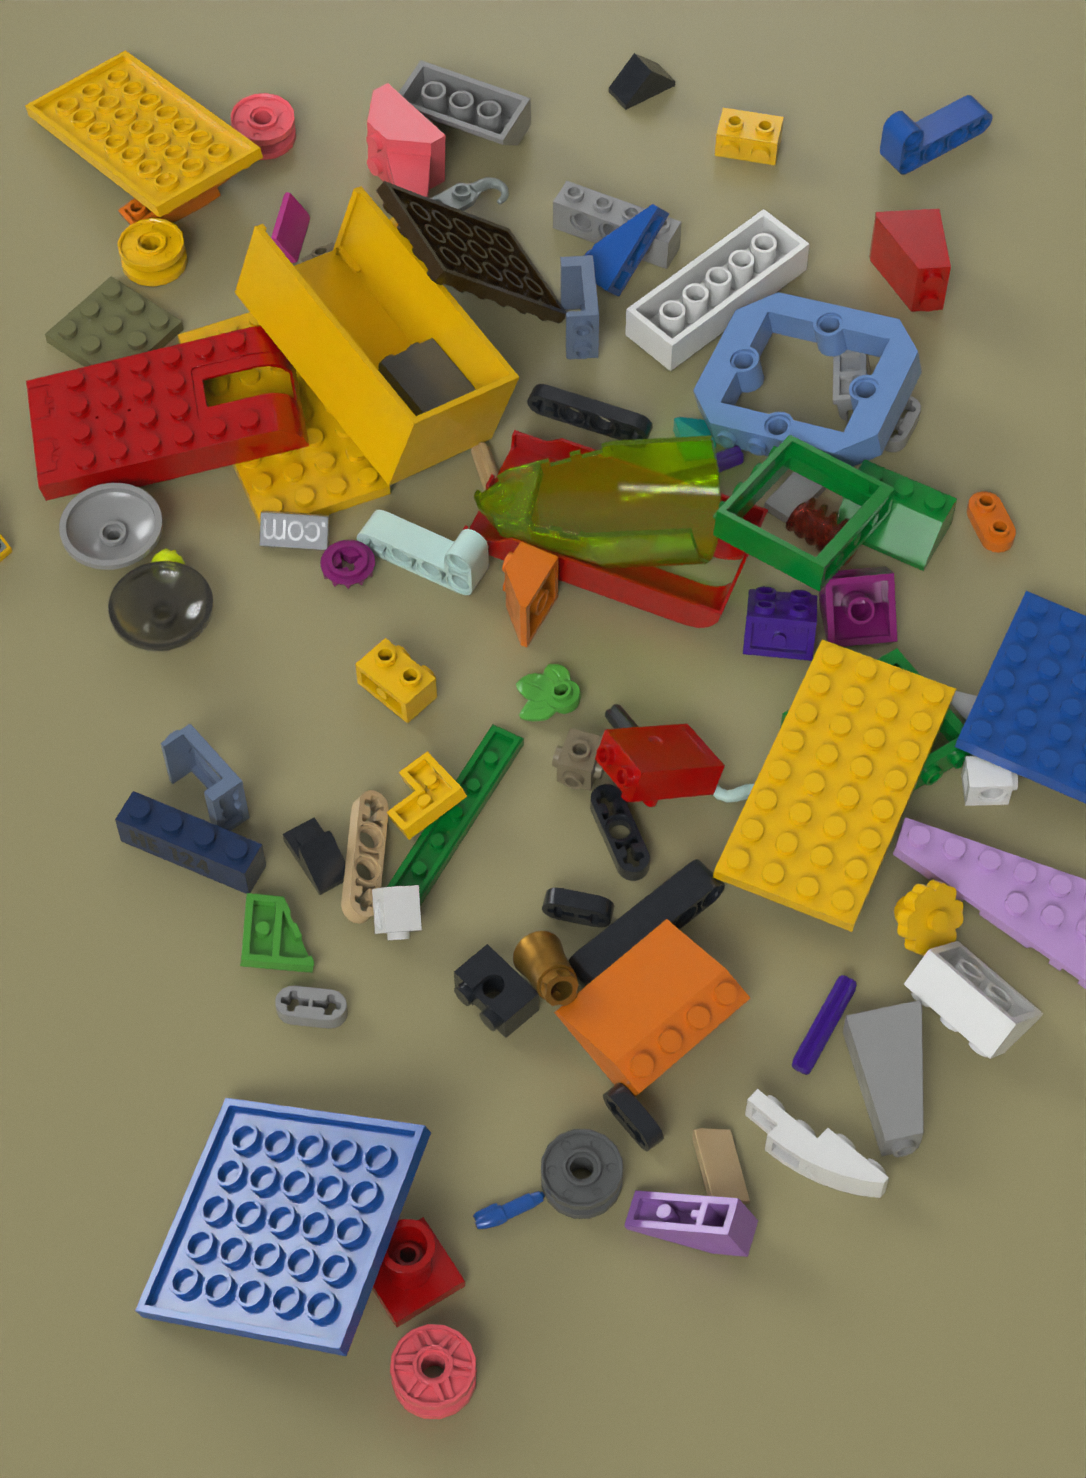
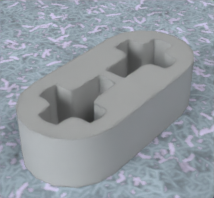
[884,396,921,452]
[275,986,348,1029]

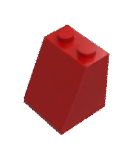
[869,208,951,312]

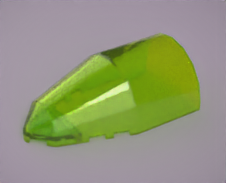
[474,435,721,568]

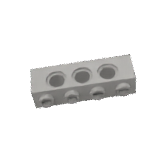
[553,181,681,269]

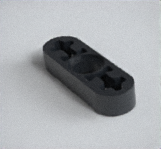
[590,784,650,881]

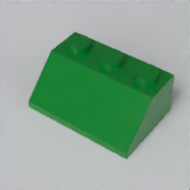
[831,459,957,571]

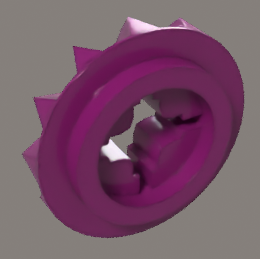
[320,540,376,589]

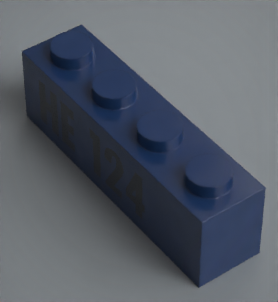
[115,791,266,894]

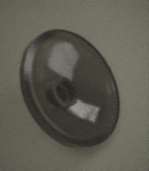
[108,561,214,651]

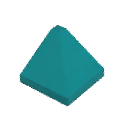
[673,417,716,456]

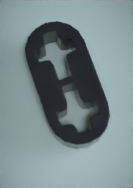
[542,888,615,928]
[603,1083,664,1151]

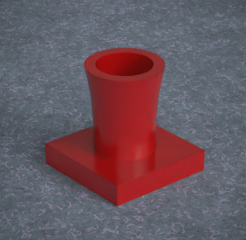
[372,1217,465,1328]

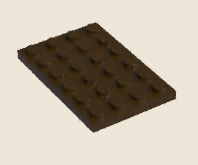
[376,181,567,324]

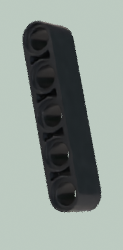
[568,859,725,988]

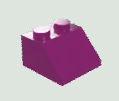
[819,566,898,647]

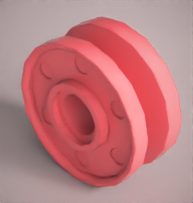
[230,93,296,160]
[390,1324,477,1419]

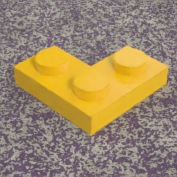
[386,751,467,840]

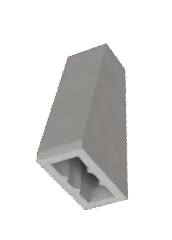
[843,1000,923,1157]

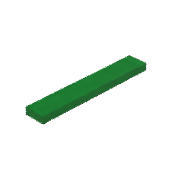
[387,724,524,906]

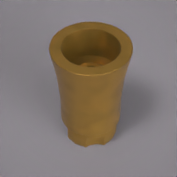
[513,931,579,1006]

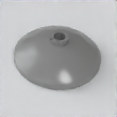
[59,483,163,570]

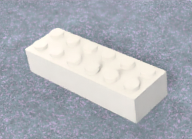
[625,209,809,371]

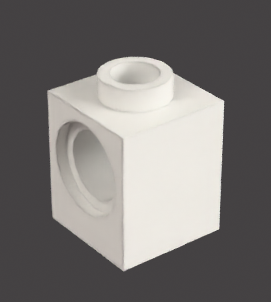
[961,756,1018,806]
[372,885,422,940]

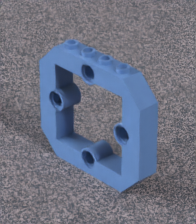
[693,292,922,467]

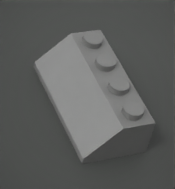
[398,60,531,145]

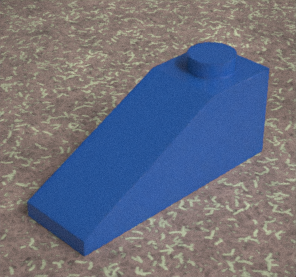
[584,204,670,296]

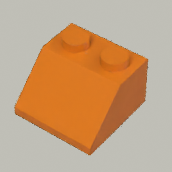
[502,541,558,648]

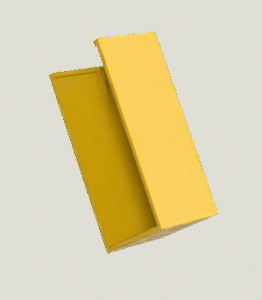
[235,186,519,486]

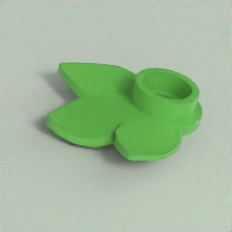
[516,664,581,721]

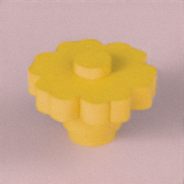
[894,880,964,956]

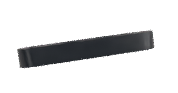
[527,384,653,445]

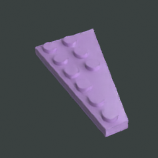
[893,817,1086,989]

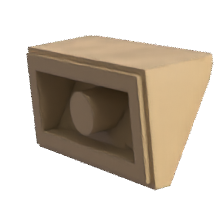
[693,1128,750,1205]

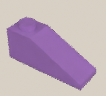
[624,1190,758,1257]

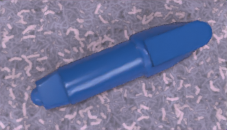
[473,1191,545,1229]

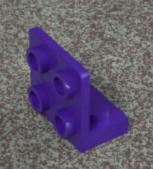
[743,586,818,661]

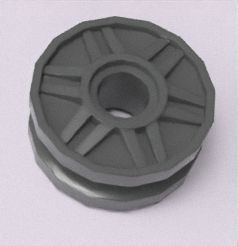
[541,1129,623,1219]

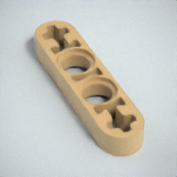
[341,790,389,924]

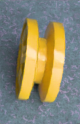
[117,218,188,287]

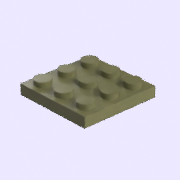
[45,276,184,367]

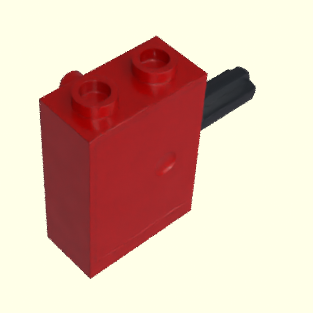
[595,704,725,807]

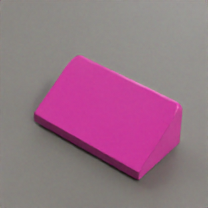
[271,192,310,263]

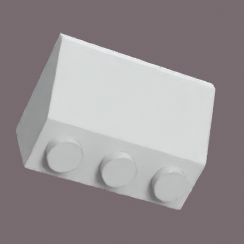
[904,941,1043,1059]

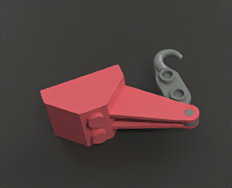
[366,83,509,211]

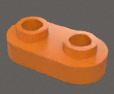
[967,491,1016,553]

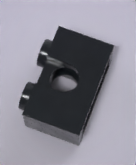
[454,944,539,1038]

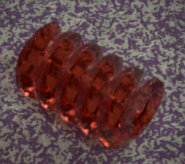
[785,497,858,566]

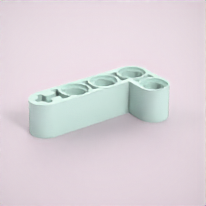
[356,510,489,595]

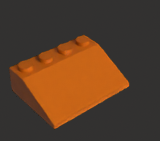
[554,919,750,1097]

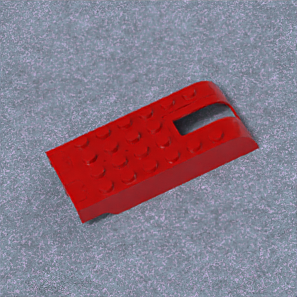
[26,326,310,501]
[463,430,768,628]

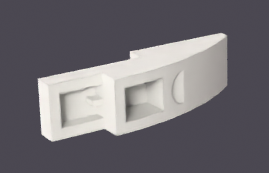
[745,1089,889,1198]

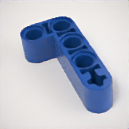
[880,95,993,175]

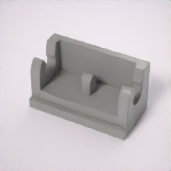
[833,350,871,420]

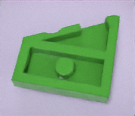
[240,893,314,973]

